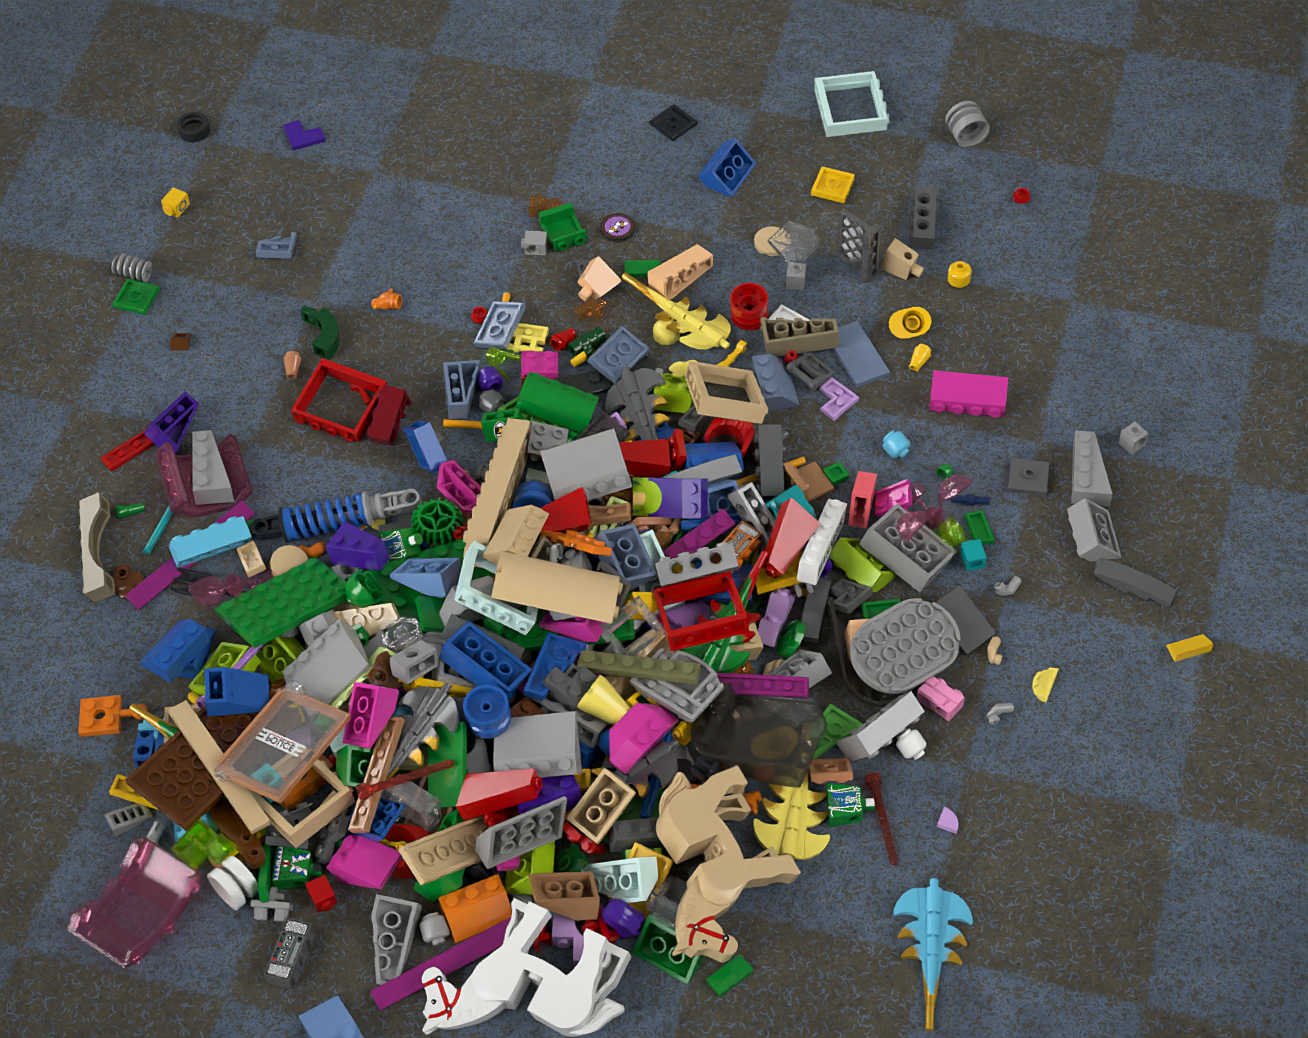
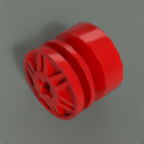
[730,283,768,331]

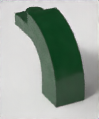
[300,305,340,360]

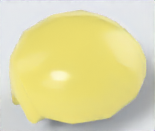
[653,320,680,345]

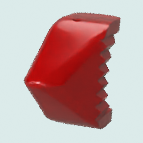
[703,417,754,461]
[384,824,432,879]

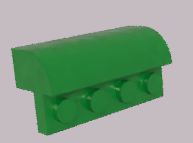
[515,371,599,435]

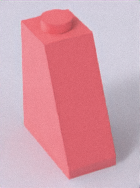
[848,471,877,529]

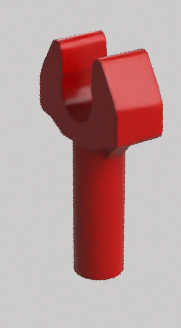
[350,384,371,405]

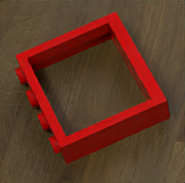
[291,358,388,443]
[653,571,750,651]

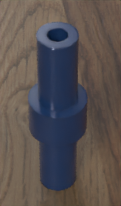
[951,494,990,506]

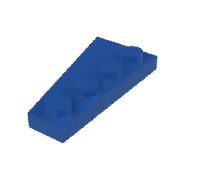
[523,632,587,701]

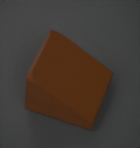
[170,333,192,350]

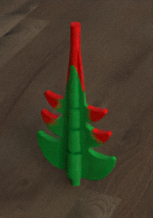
[682,551,769,673]

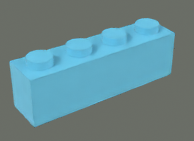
[169,516,252,567]

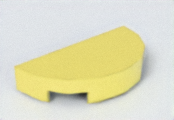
[1032,667,1059,703]

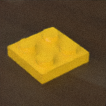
[811,167,855,203]

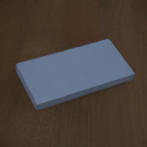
[832,321,890,387]

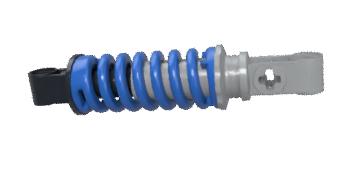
[251,489,422,543]

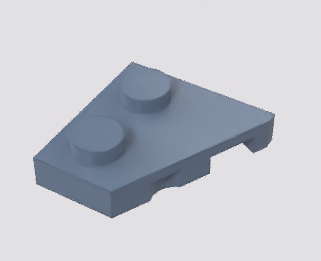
[256,232,297,259]

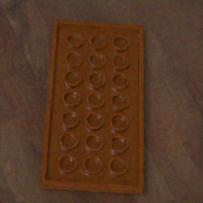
[125,693,302,831]

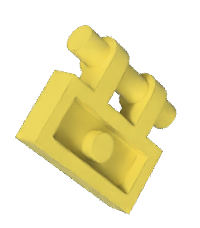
[506,323,549,353]

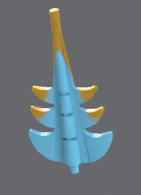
[893,878,973,1031]

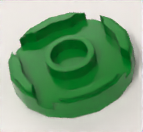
[776,620,806,658]

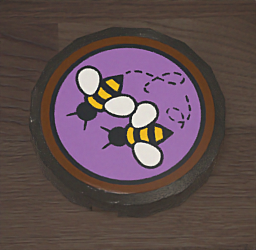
[600,213,635,243]

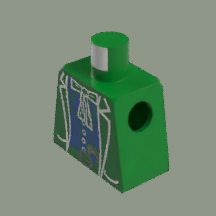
[379,527,423,563]
[826,783,874,827]

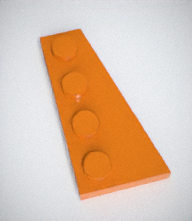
[540,530,612,556]

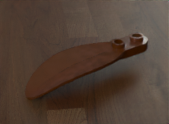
[208,798,265,869]

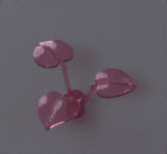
[897,475,973,542]
[188,561,274,637]

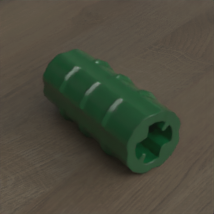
[568,327,607,357]

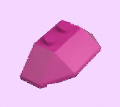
[437,460,481,517]
[609,703,679,775]

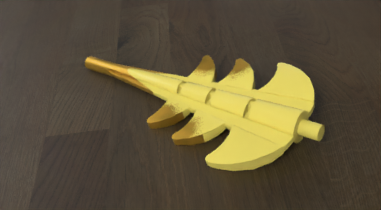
[622,272,731,350]
[753,724,830,860]

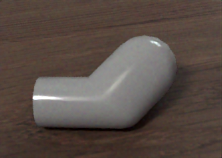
[994,576,1022,596]

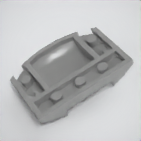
[629,648,724,722]

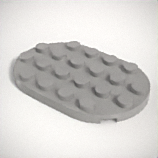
[850,598,961,694]

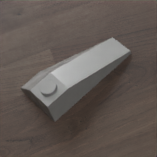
[371,894,422,985]

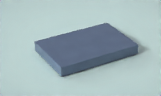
[474,301,526,349]
[587,326,650,384]

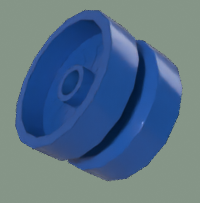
[512,481,555,509]
[463,685,512,739]

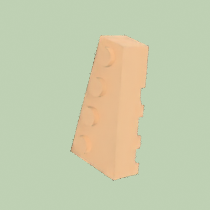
[648,244,713,300]

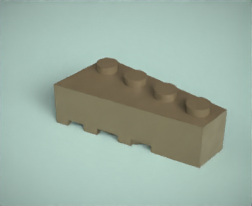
[760,317,839,357]

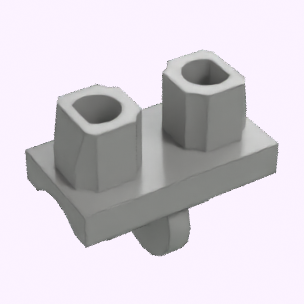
[251,887,293,922]

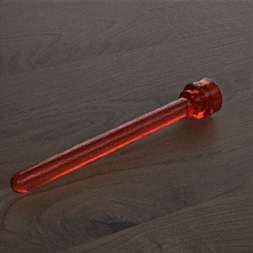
[356,759,454,801]
[864,772,898,866]

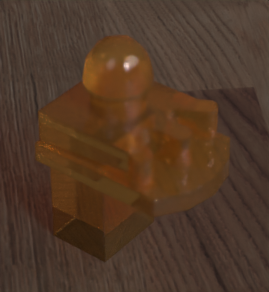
[574,298,606,322]

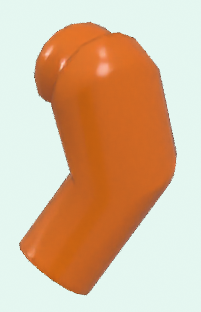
[299,541,327,558]

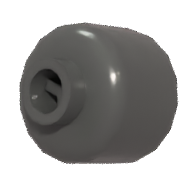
[479,390,506,413]

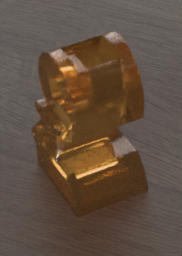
[529,194,562,218]

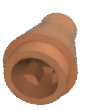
[283,351,302,379]

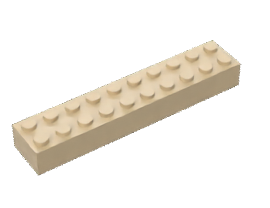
[463,418,530,568]

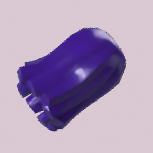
[601,899,645,938]

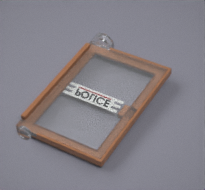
[214,679,351,803]

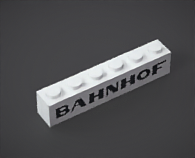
[797,499,847,585]

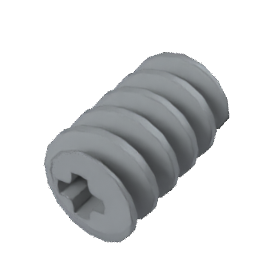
[112,253,152,283]

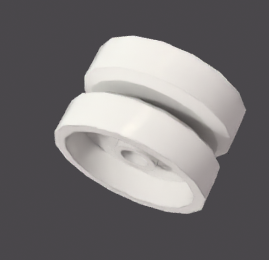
[207,855,258,911]

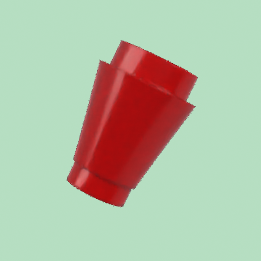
[550,328,576,351]

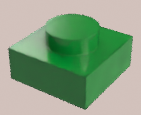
[823,462,849,486]

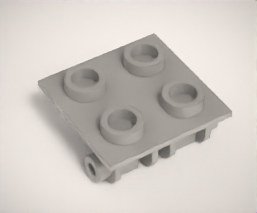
[527,421,569,461]

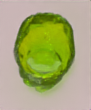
[939,515,967,546]

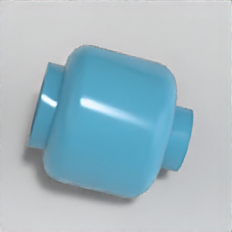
[882,431,910,459]

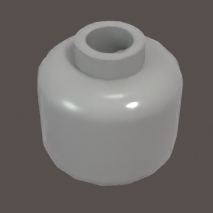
[419,912,450,946]

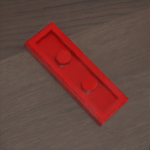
[101,430,155,472]

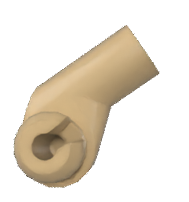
[988,637,1002,665]

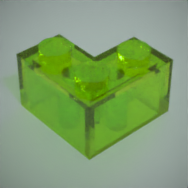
[170,818,233,871]

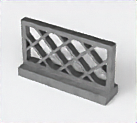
[838,209,881,283]

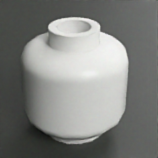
[896,728,927,760]

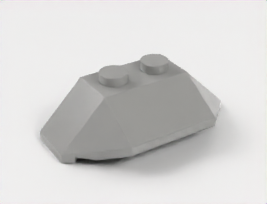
[439,575,522,626]

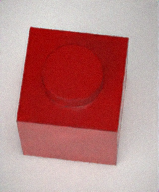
[305,875,337,913]

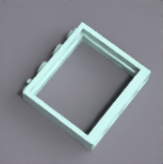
[814,71,890,137]
[454,541,538,635]

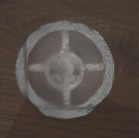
[382,617,424,654]

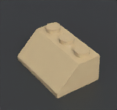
[567,768,636,844]

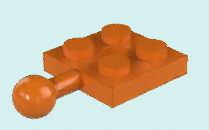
[78,695,148,737]

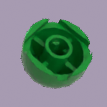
[345,569,385,608]

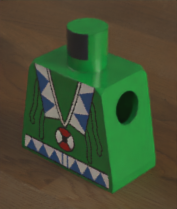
[272,846,323,890]

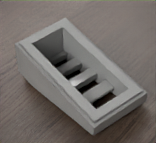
[104,803,153,837]

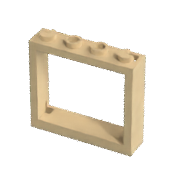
[685,361,768,424]
[249,745,355,848]

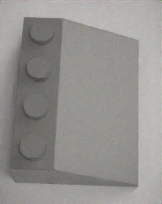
[540,428,632,500]
[859,504,957,592]
[283,619,370,720]
[493,711,582,778]
[475,796,567,869]

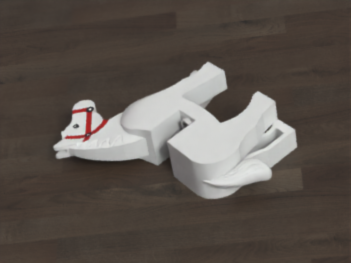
[422,898,631,1037]

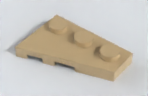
[333,603,402,638]

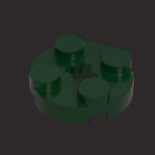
[553,844,588,873]

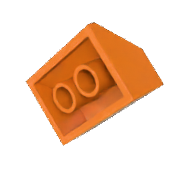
[438,874,512,944]

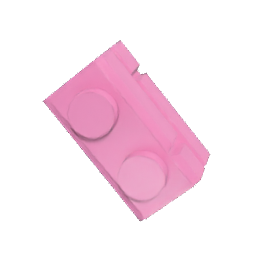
[917,677,965,722]

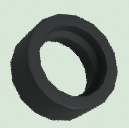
[177,111,210,143]

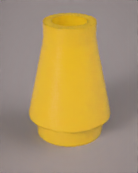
[909,344,931,372]

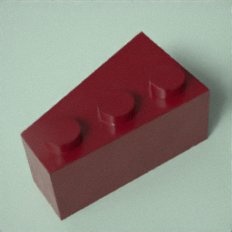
[367,385,412,446]

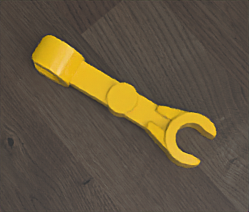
[716,340,747,367]

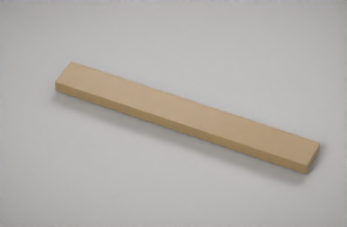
[168,700,271,834]

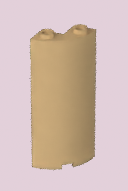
[491,551,623,624]

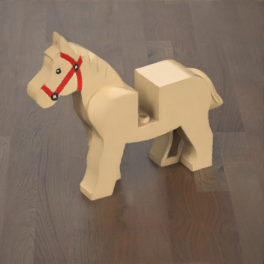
[656,765,801,962]

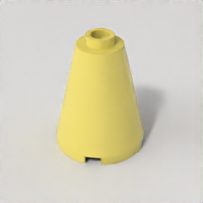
[577,675,631,725]

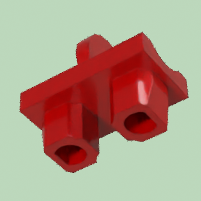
[581,905,619,944]

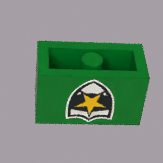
[481,408,523,442]

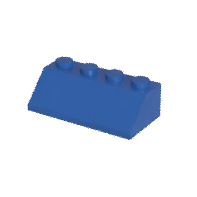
[439,621,532,701]

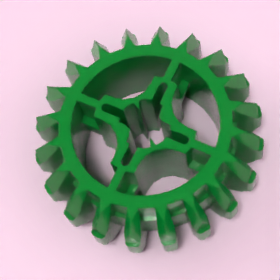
[411,497,464,546]

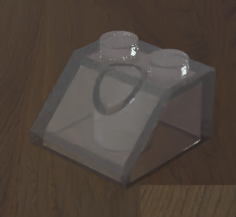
[768,221,820,263]

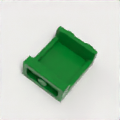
[539,202,587,252]

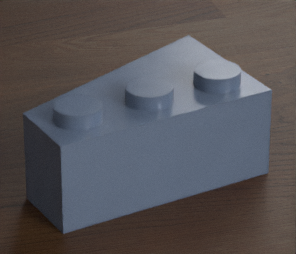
[443,360,480,419]

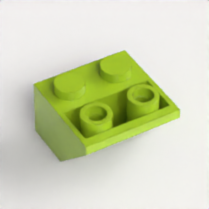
[654,373,693,413]

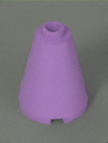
[655,600,709,634]

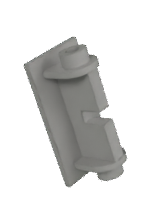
[279,802,315,825]

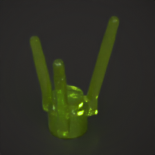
[486,346,521,379]

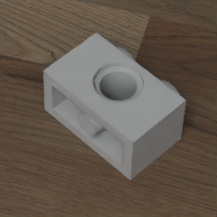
[389,640,439,684]

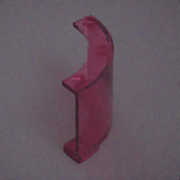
[67,836,202,969]

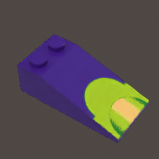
[633,477,708,518]

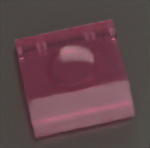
[154,434,253,518]

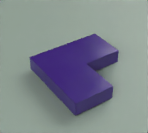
[283,120,325,151]

